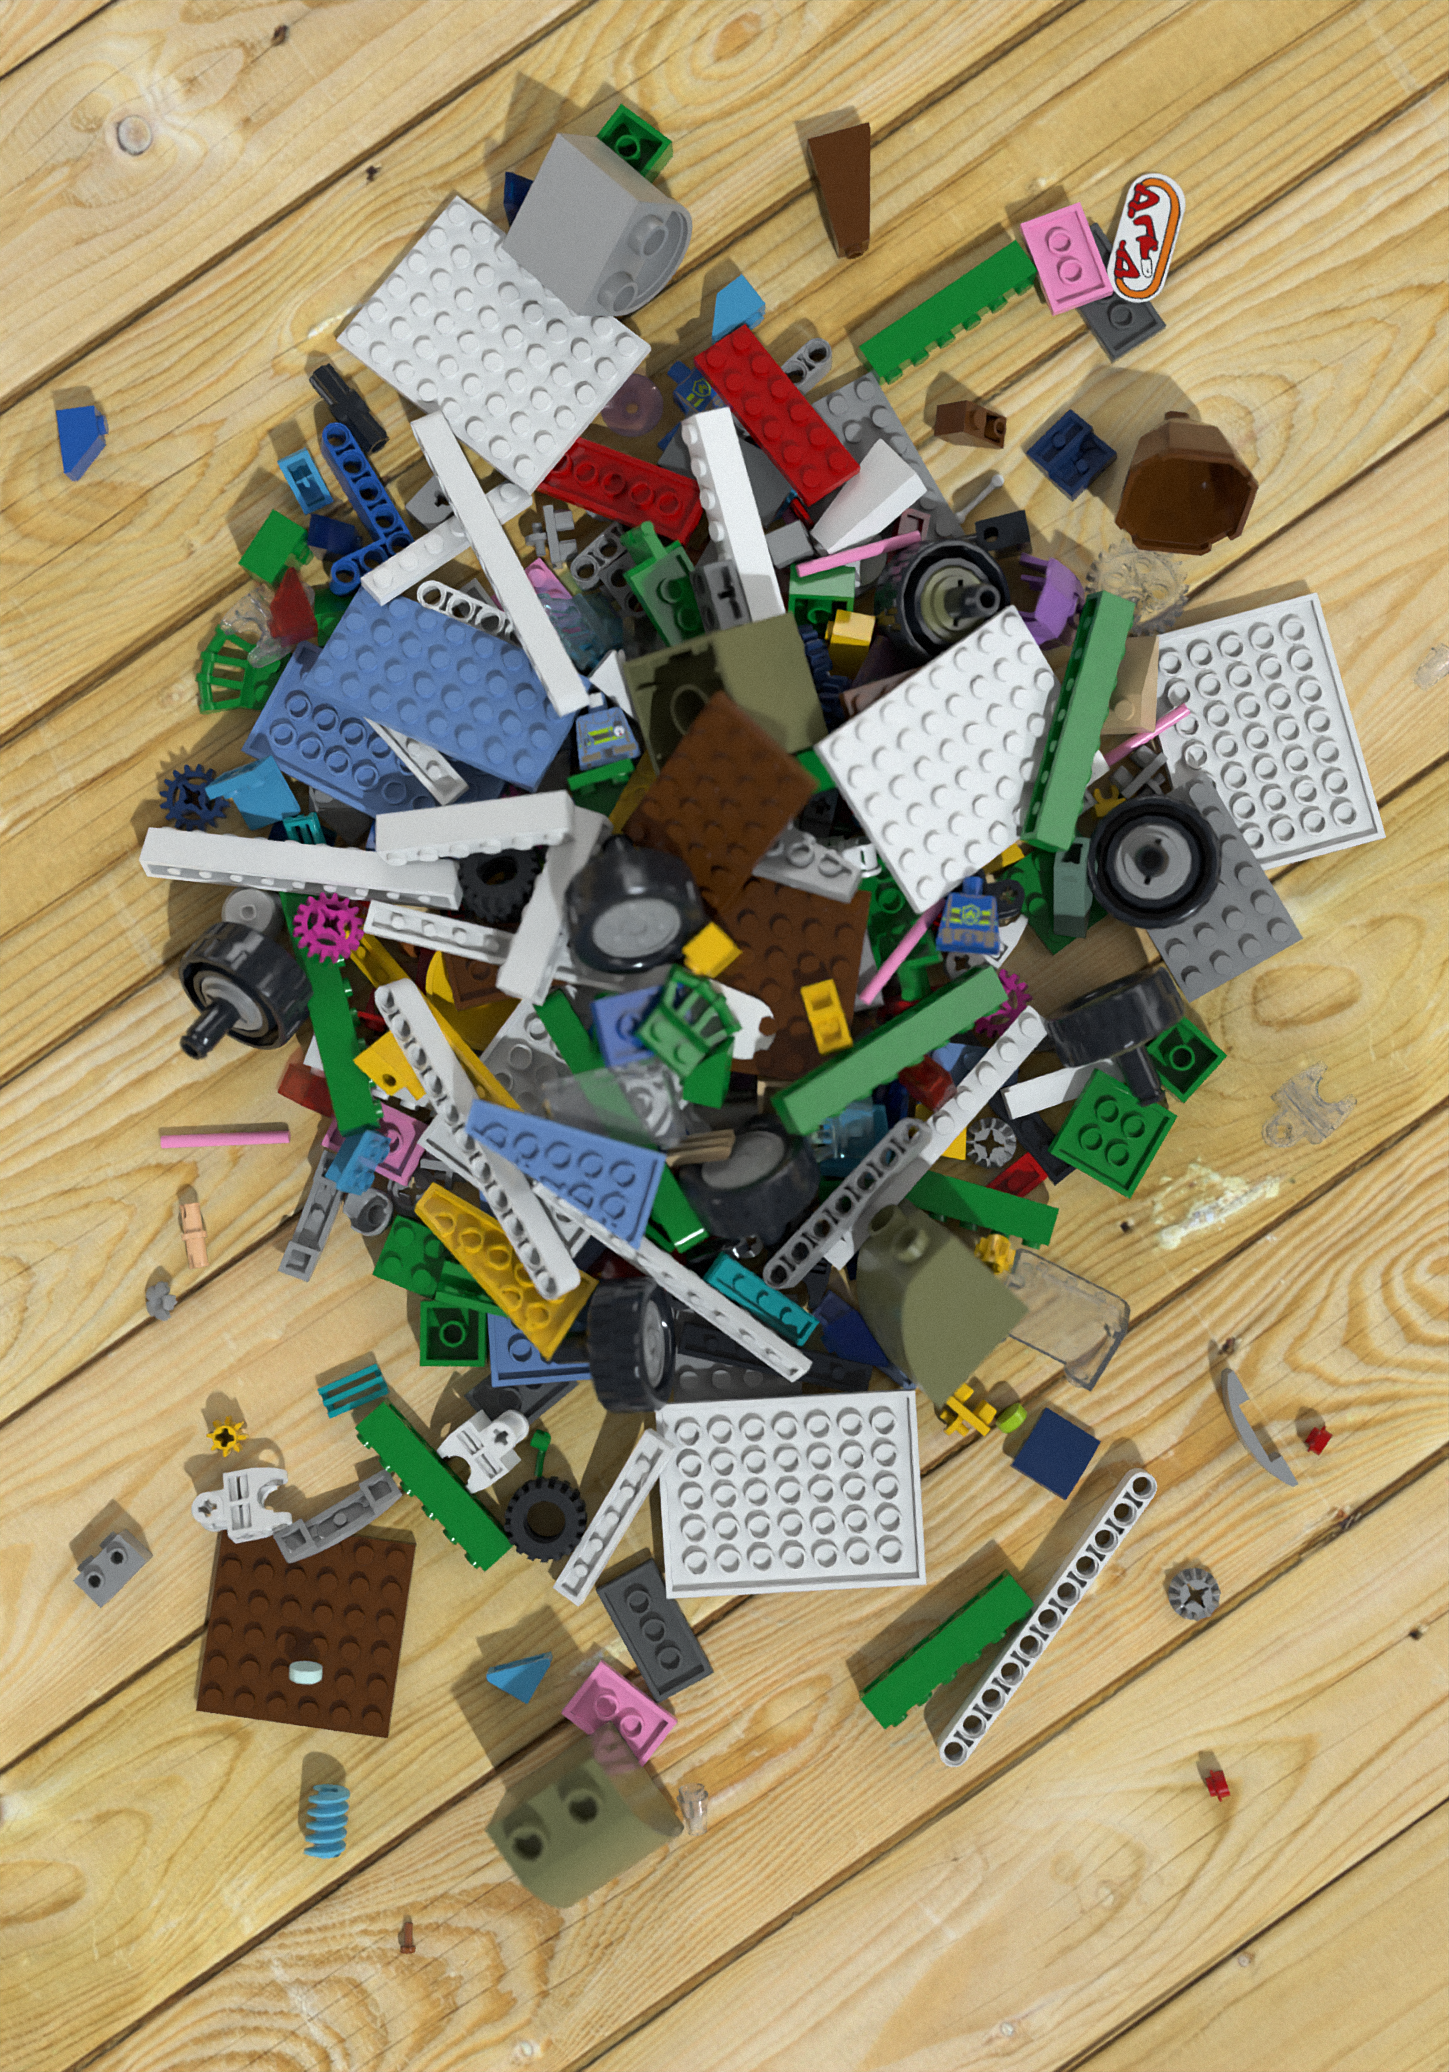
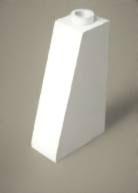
[810,438,927,558]

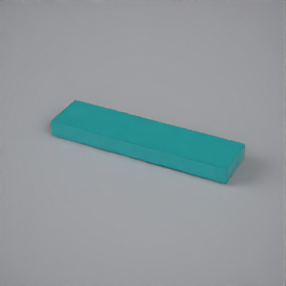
[703,1251,820,1348]

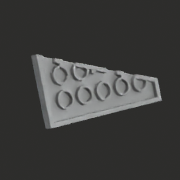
[752,822,862,903]

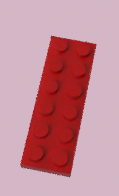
[693,324,860,507]
[535,437,705,548]

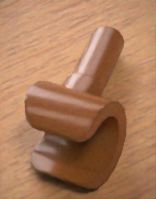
[686,534,711,567]

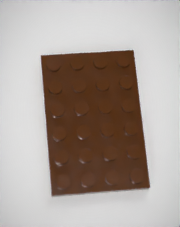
[620,691,820,920]

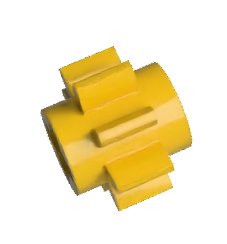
[974,1234,1016,1274]
[206,1415,249,1457]

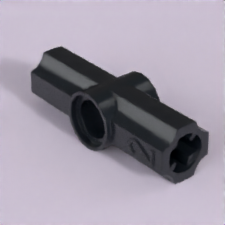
[308,363,390,456]

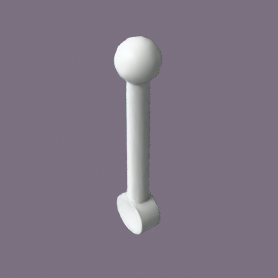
[954,475,1004,524]

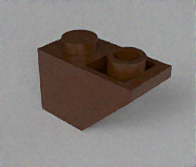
[934,400,1007,449]

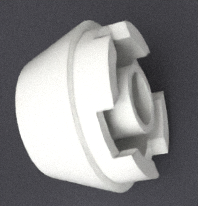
[221,887,285,940]

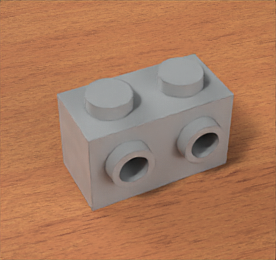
[73,1529,154,1608]

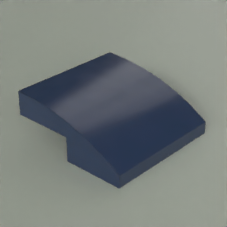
[1026,409,1117,502]
[1010,1407,1101,1500]

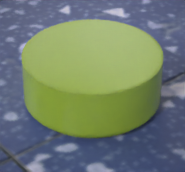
[995,1403,1027,1434]

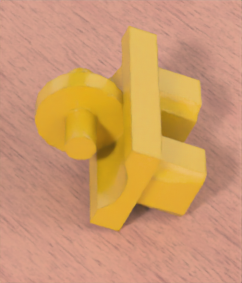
[940,1382,997,1437]

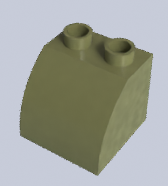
[622,611,829,778]
[856,1198,1030,1408]
[485,1720,684,1909]

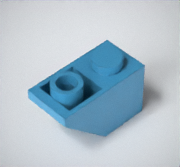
[712,274,765,345]

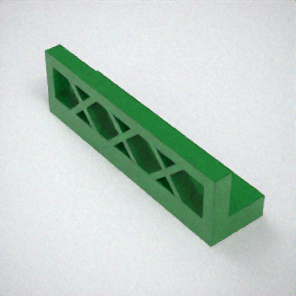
[435,1257,510,1319]

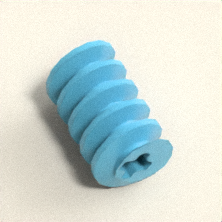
[304,1784,350,1859]

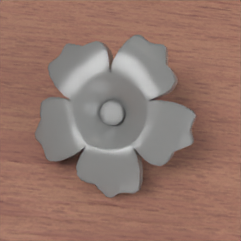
[146,1281,177,1321]

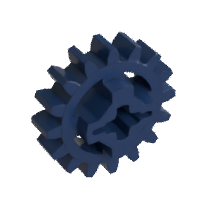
[797,623,833,694]
[819,675,855,735]
[160,764,231,833]

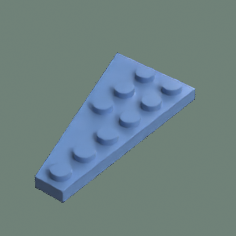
[464,1098,667,1251]

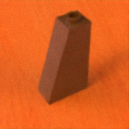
[807,122,871,259]

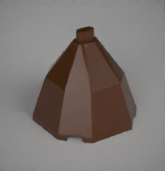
[1114,411,1259,556]

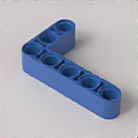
[320,422,415,597]

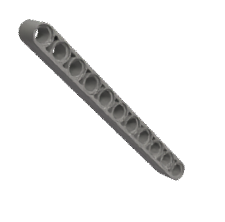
[570,338,832,592]

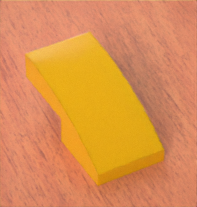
[801,979,853,1056]

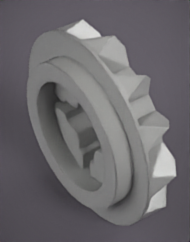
[966,1117,1016,1169]
[387,1166,437,1217]
[1168,1568,1221,1621]

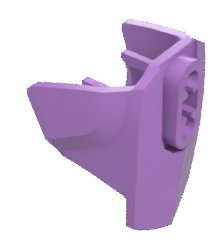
[1018,552,1085,651]

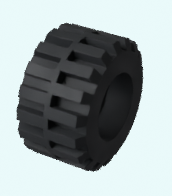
[457,848,542,924]
[504,1476,587,1563]

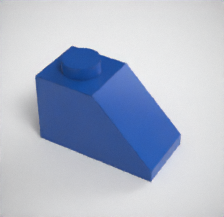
[56,405,109,481]

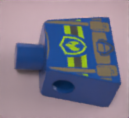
[667,360,731,416]
[936,877,1000,956]

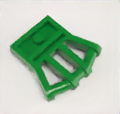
[195,624,293,714]
[634,963,743,1079]

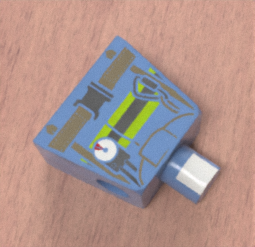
[576,692,642,773]

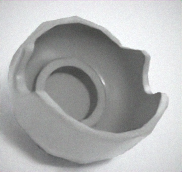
[343,1186,394,1237]

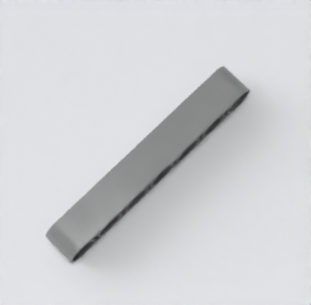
[763,1118,932,1289]

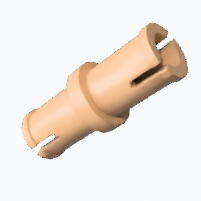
[179,1202,210,1269]

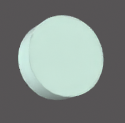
[289,1661,323,1684]

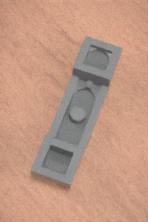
[278,1150,345,1282]
[1221,1368,1298,1487]
[273,1469,402,1564]

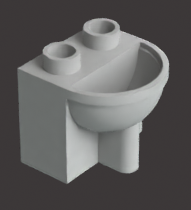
[501,133,692,316]

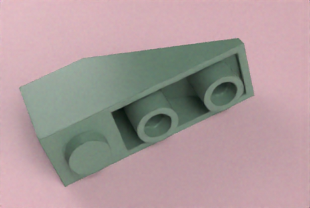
[1054,836,1102,939]

